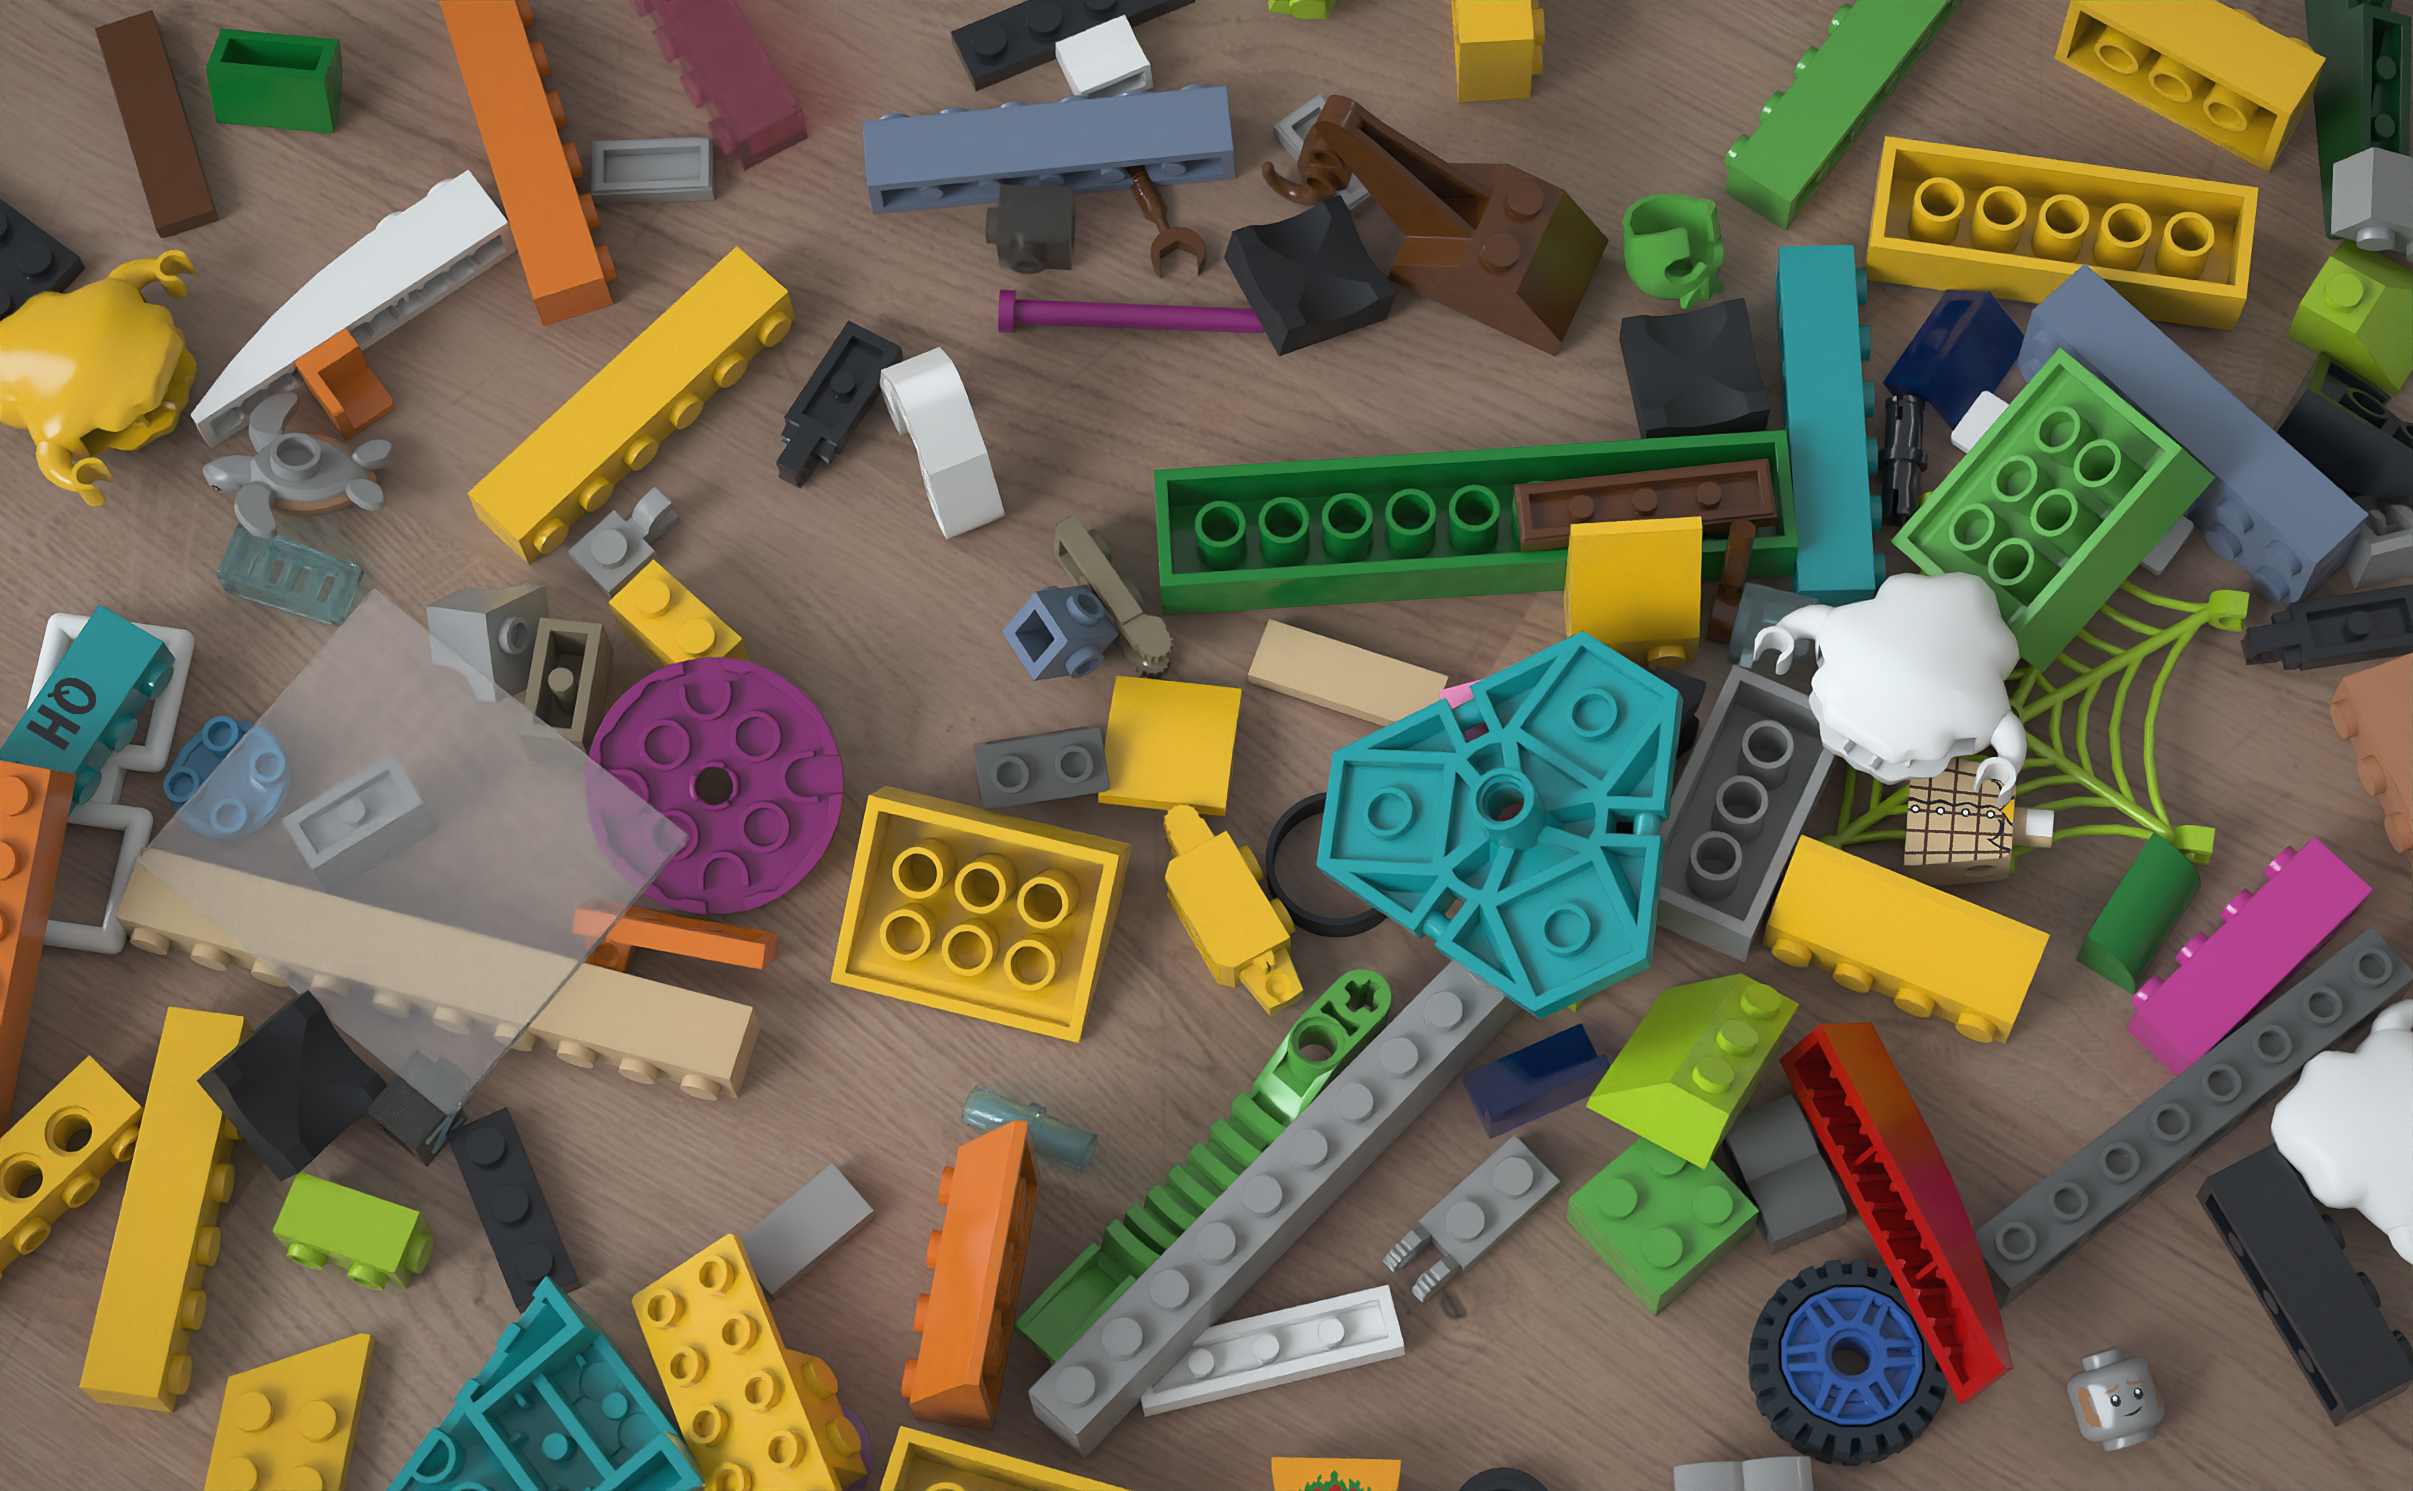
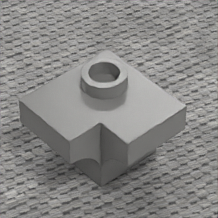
[426,583,549,704]

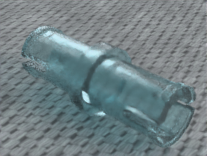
[961,1084,1098,1173]

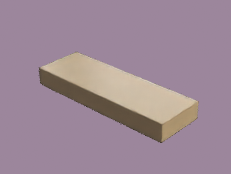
[1248,619,1449,727]

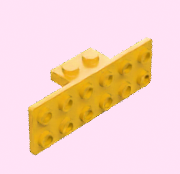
[632,1234,868,1491]

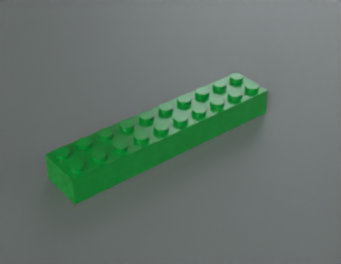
[1154,430,1799,616]

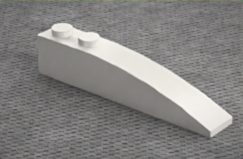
[191,170,517,449]

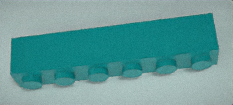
[1774,245,1886,611]

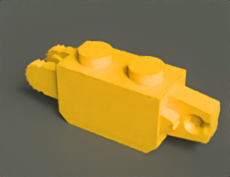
[1163,803,1303,1016]

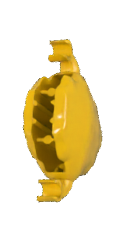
[0,250,198,507]

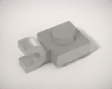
[568,487,681,599]

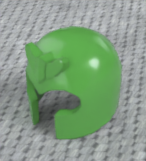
[1622,193,1724,311]

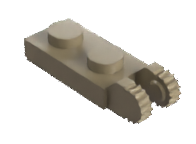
[1053,514,1174,679]

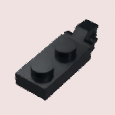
[776,320,903,489]
[2240,584,2413,671]

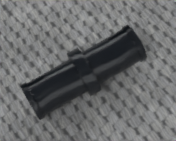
[1878,395,1928,527]

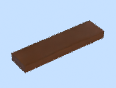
[95,10,219,239]
[1514,459,1777,552]

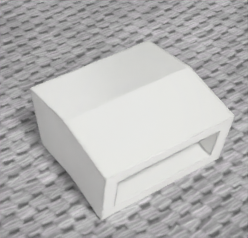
[1056,15,1154,99]

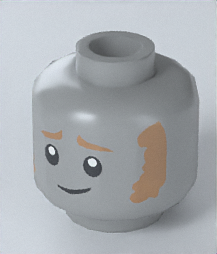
[2066,1346,2166,1451]

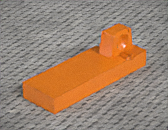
[573,898,780,973]

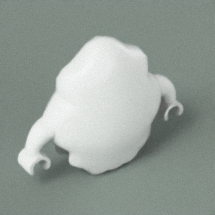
[1753,572,2027,806]
[2271,999,2413,1265]

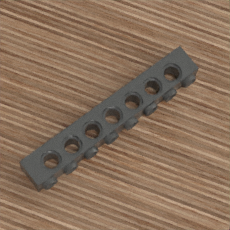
[1974,926,2413,1310]

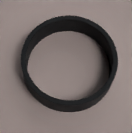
[1266,792,1387,938]

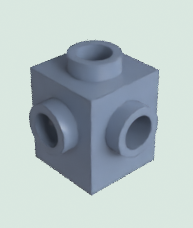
[1002,585,1119,681]

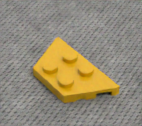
[204,1333,376,1491]

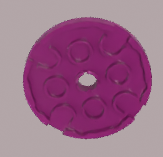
[585,657,845,915]

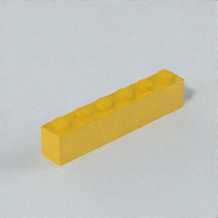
[467,246,795,565]
[79,1006,255,1413]

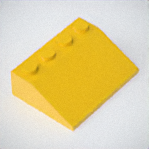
[830,785,1132,1043]

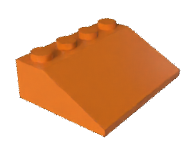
[901,1120,1041,1432]

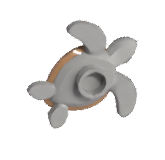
[203,392,393,538]

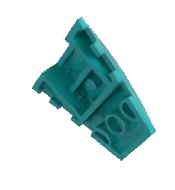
[386,1276,707,1491]

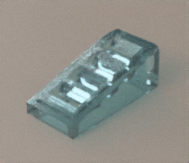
[217,522,364,628]

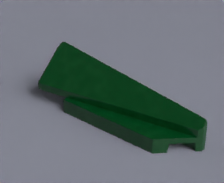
[2305,0,2412,240]

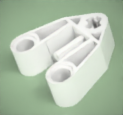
[880,347,1005,540]

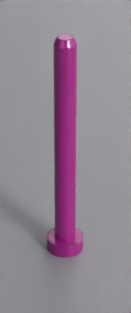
[998,289,1265,334]

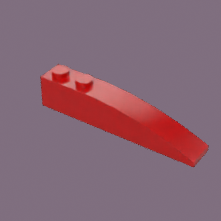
[1779,1022,2013,1404]

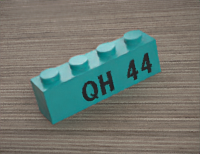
[0,604,176,832]

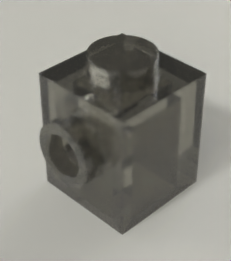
[986,184,1077,274]

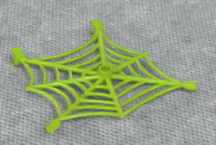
[1817,491,2250,875]

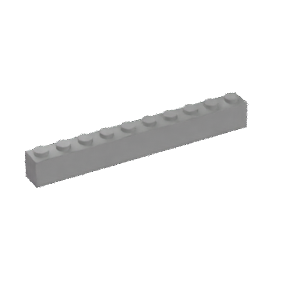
[1028,961,1523,1459]

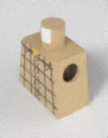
[1903,757,2054,886]

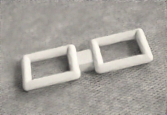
[27,613,195,954]

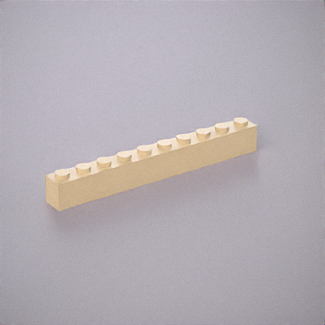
[115,847,761,1101]

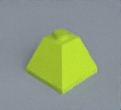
[2287,239,2413,397]

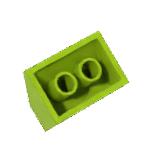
[1586,973,1799,1170]

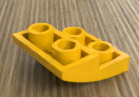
[1098,675,1242,816]

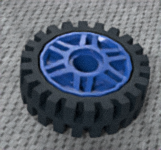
[1748,1259,1948,1466]

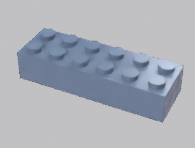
[2016,263,2369,608]

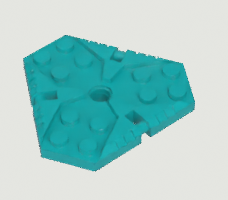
[1316,631,1683,1020]

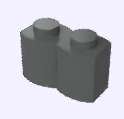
[1720,1094,1853,1254]

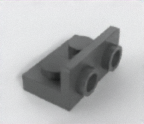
[973,724,1110,810]

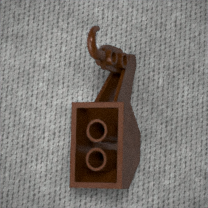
[1262,95,1609,356]

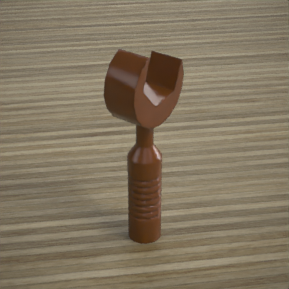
[1126,165,1206,279]
[1706,519,1756,645]

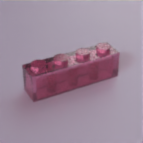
[630,0,808,171]

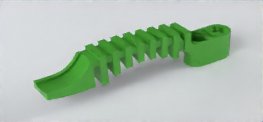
[1013,968,1392,1366]

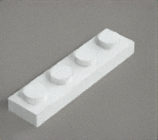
[1141,1285,1405,1417]

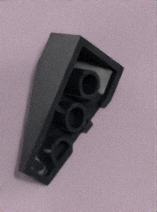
[2273,351,2413,507]

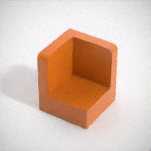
[294,328,395,441]

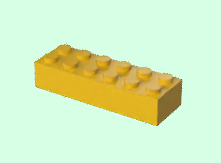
[1864,136,2258,331]

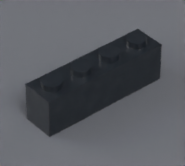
[2196,1143,2413,1428]

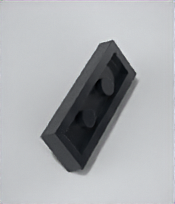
[446,1107,581,1314]

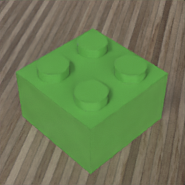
[1566,1136,1759,1316]

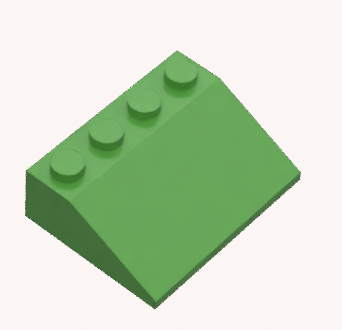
[1891,347,2215,673]

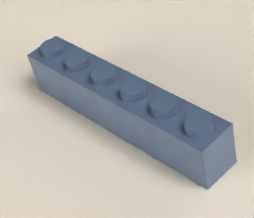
[862,83,1235,214]

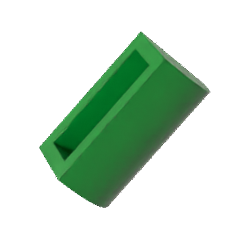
[206,28,342,134]
[2076,832,2201,994]

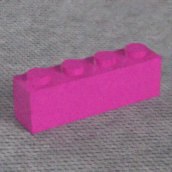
[2126,836,2374,1076]

